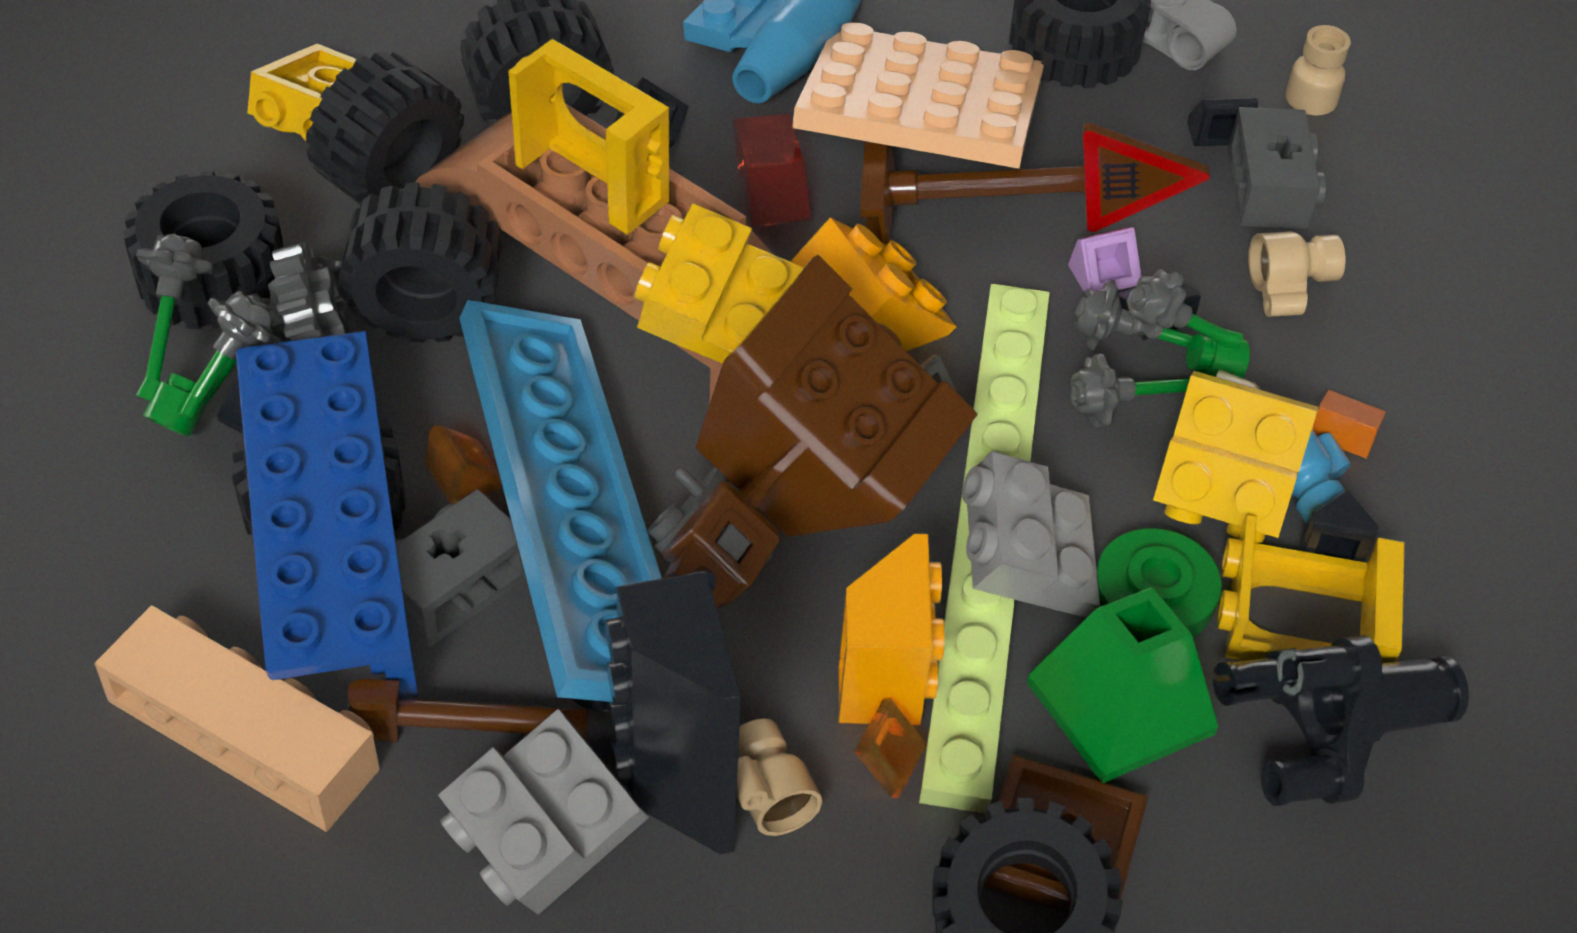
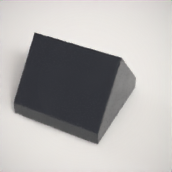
[1299,489,1378,562]

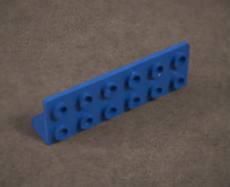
[236,331,418,698]

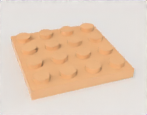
[792,22,1044,169]

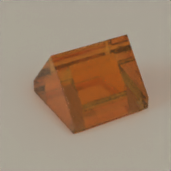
[425,424,502,504]

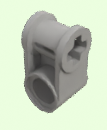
[1143,0,1237,71]

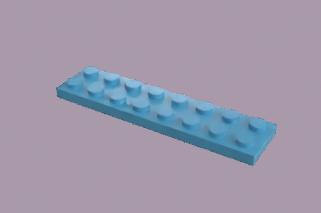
[459,300,662,702]

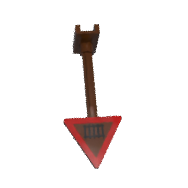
[860,123,1210,245]

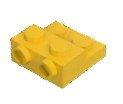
[247,44,357,141]
[634,203,804,364]
[1153,371,1319,543]

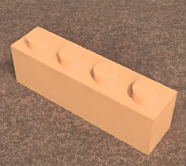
[94,605,380,832]

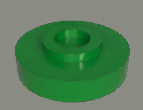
[1097,528,1222,637]

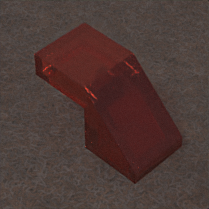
[733,114,811,227]

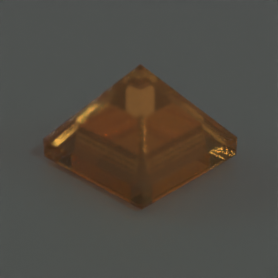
[854,698,927,798]

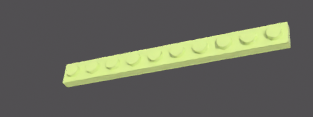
[919,284,1050,813]

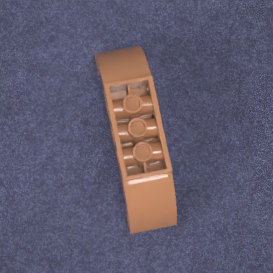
[416,103,774,404]

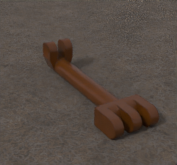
[347,679,588,742]

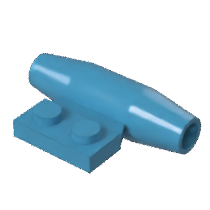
[683,0,862,103]

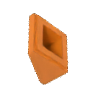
[1312,390,1387,459]

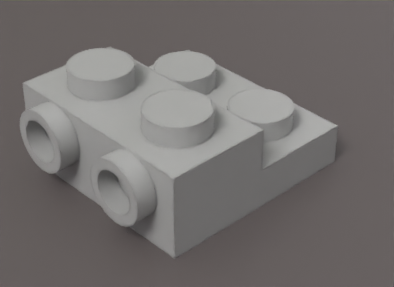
[962,451,1100,618]
[438,709,649,915]

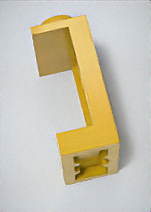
[508,39,669,235]
[1217,515,1404,663]

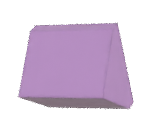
[1068,227,1142,293]

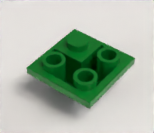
[1027,587,1218,784]

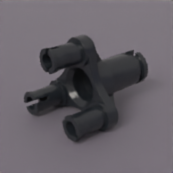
[1213,635,1469,806]

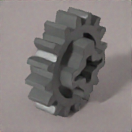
[267,241,351,342]

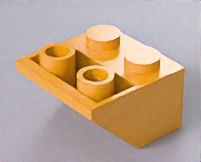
[790,217,957,351]
[838,534,945,725]

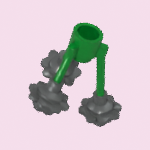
[136,234,283,438]
[1069,268,1250,428]

